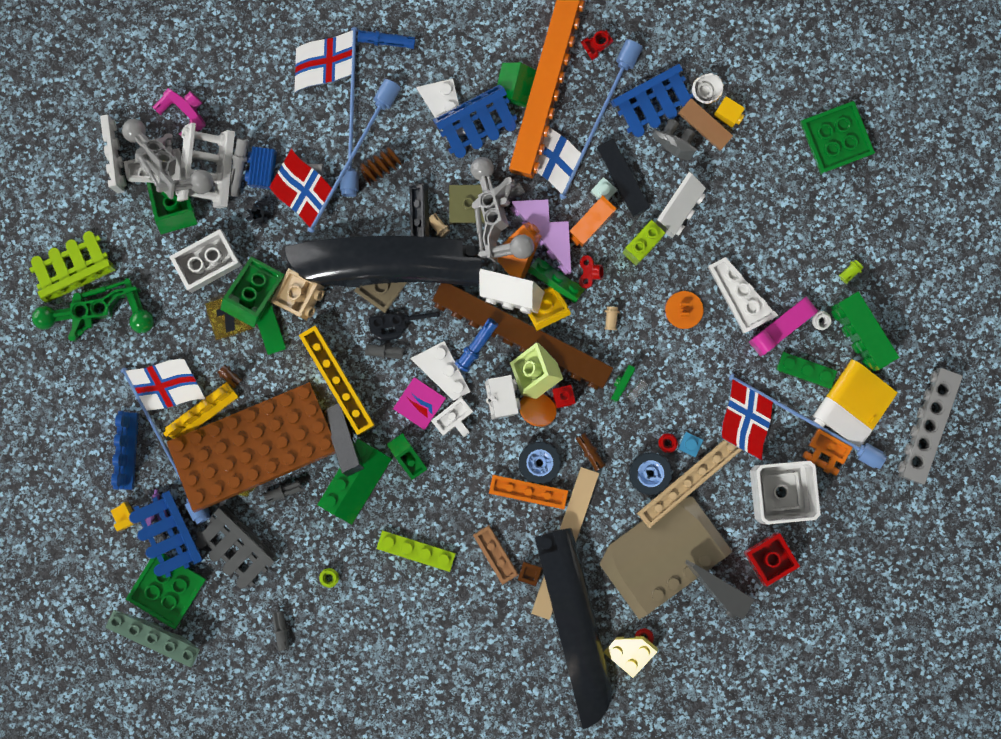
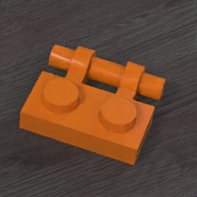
[802,429,853,476]

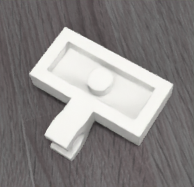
[431,397,473,437]

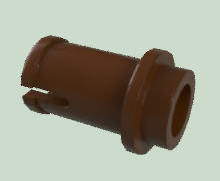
[217,365,242,388]

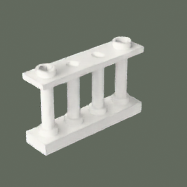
[176,123,235,209]

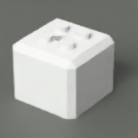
[750,461,821,524]

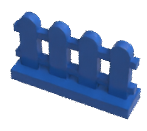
[610,64,694,137]
[433,84,517,158]
[111,411,139,490]
[129,491,202,578]

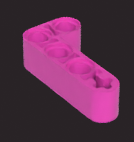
[748,296,818,357]

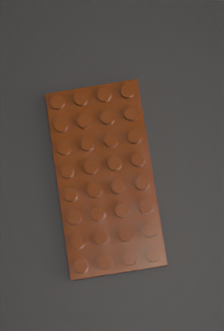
[167,382,336,513]

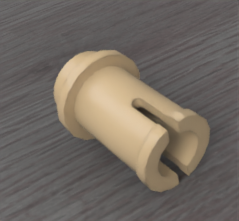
[429,213,450,238]
[605,307,620,330]

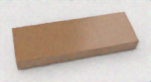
[678,98,733,151]
[473,525,519,585]

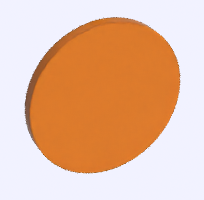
[665,291,703,329]
[519,394,557,427]

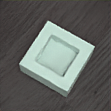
[590,177,617,200]

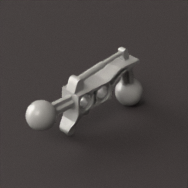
[122,119,214,199]
[470,157,535,263]

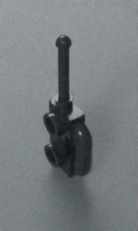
[368,311,440,341]

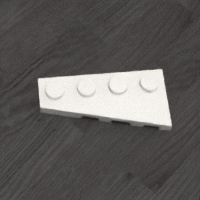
[100,115,127,194]
[708,257,778,334]

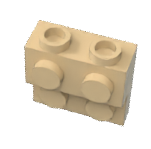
[271,268,324,321]

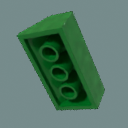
[317,439,392,524]

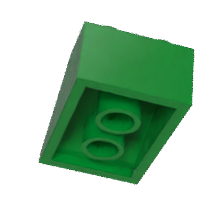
[146,182,198,234]
[220,256,285,328]

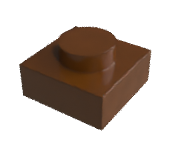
[517,561,542,586]

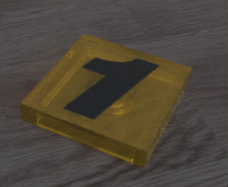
[205,298,253,341]

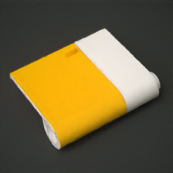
[813,359,898,447]

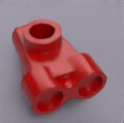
[580,30,614,60]

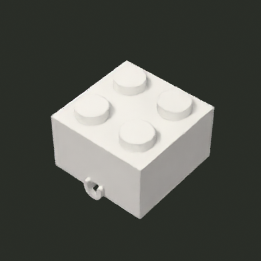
[485,375,521,420]

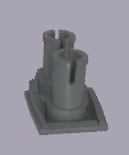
[652,119,697,161]

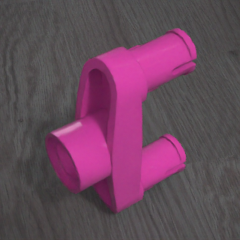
[152,88,206,137]

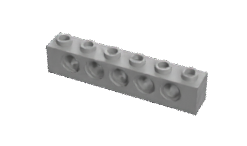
[898,368,963,485]

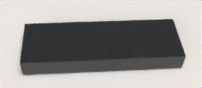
[409,184,429,237]

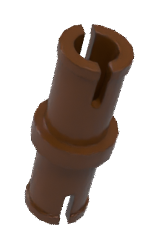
[575,432,606,471]

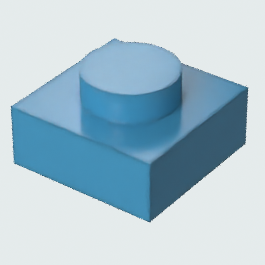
[677,432,703,457]

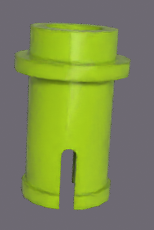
[838,260,863,284]

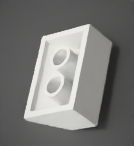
[655,172,706,238]
[479,269,544,314]

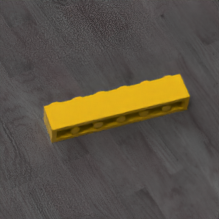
[299,326,375,436]

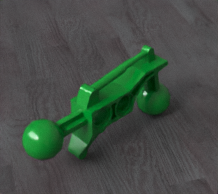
[32,278,154,342]

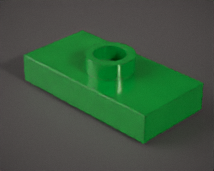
[610,365,635,403]

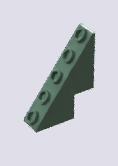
[105,610,200,668]

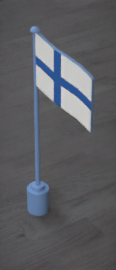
[538,39,643,199]

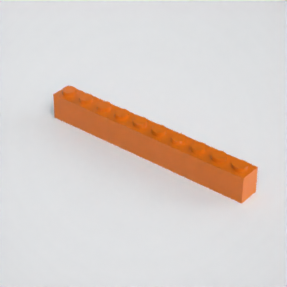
[509,0,585,178]

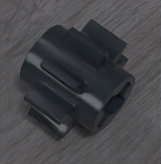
[246,204,270,228]

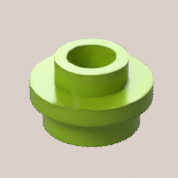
[319,568,339,588]

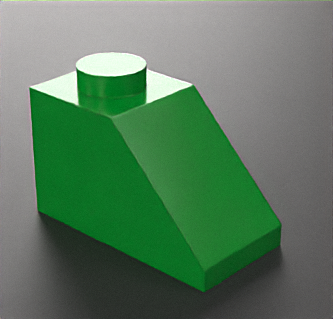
[387,433,427,480]

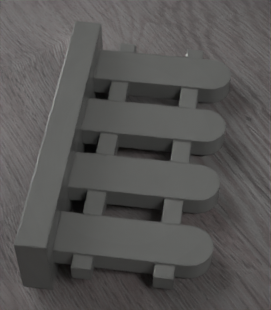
[195,505,279,588]

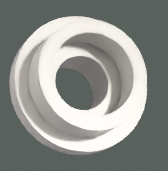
[812,311,831,330]

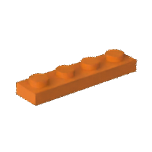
[489,475,568,509]

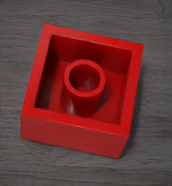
[744,532,800,587]

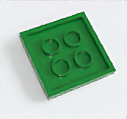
[800,101,875,174]
[126,553,207,630]

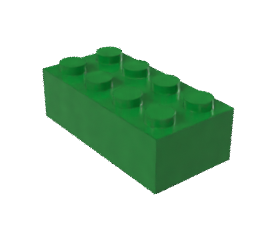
[831,291,900,372]

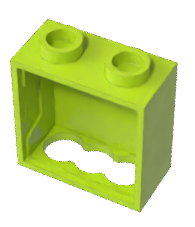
[622,220,665,266]

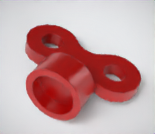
[579,255,604,289]

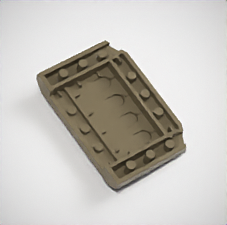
[599,496,732,619]

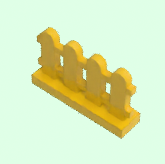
[163,382,239,439]

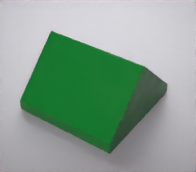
[497,62,537,108]

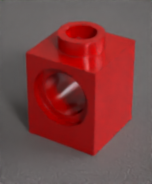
[552,385,576,409]

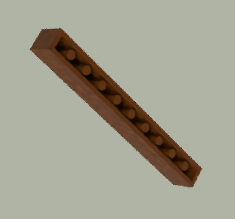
[432,283,613,390]

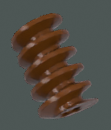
[360,147,402,186]

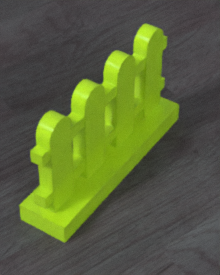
[29,231,116,303]

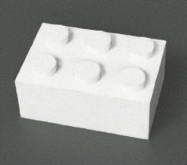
[169,229,242,293]

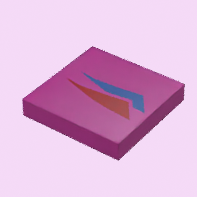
[393,377,446,430]

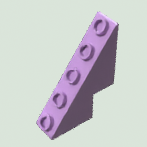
[510,200,571,275]

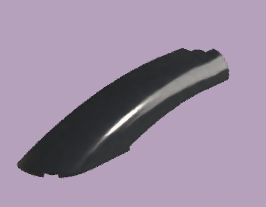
[285,236,481,288]
[534,528,612,729]

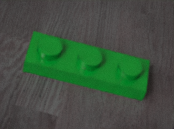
[528,257,585,304]
[776,352,837,389]

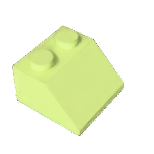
[510,343,563,399]

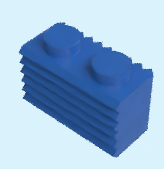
[245,147,277,189]

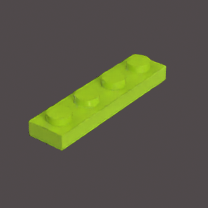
[376,530,456,572]

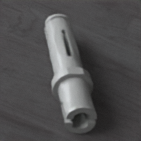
[229,138,249,197]

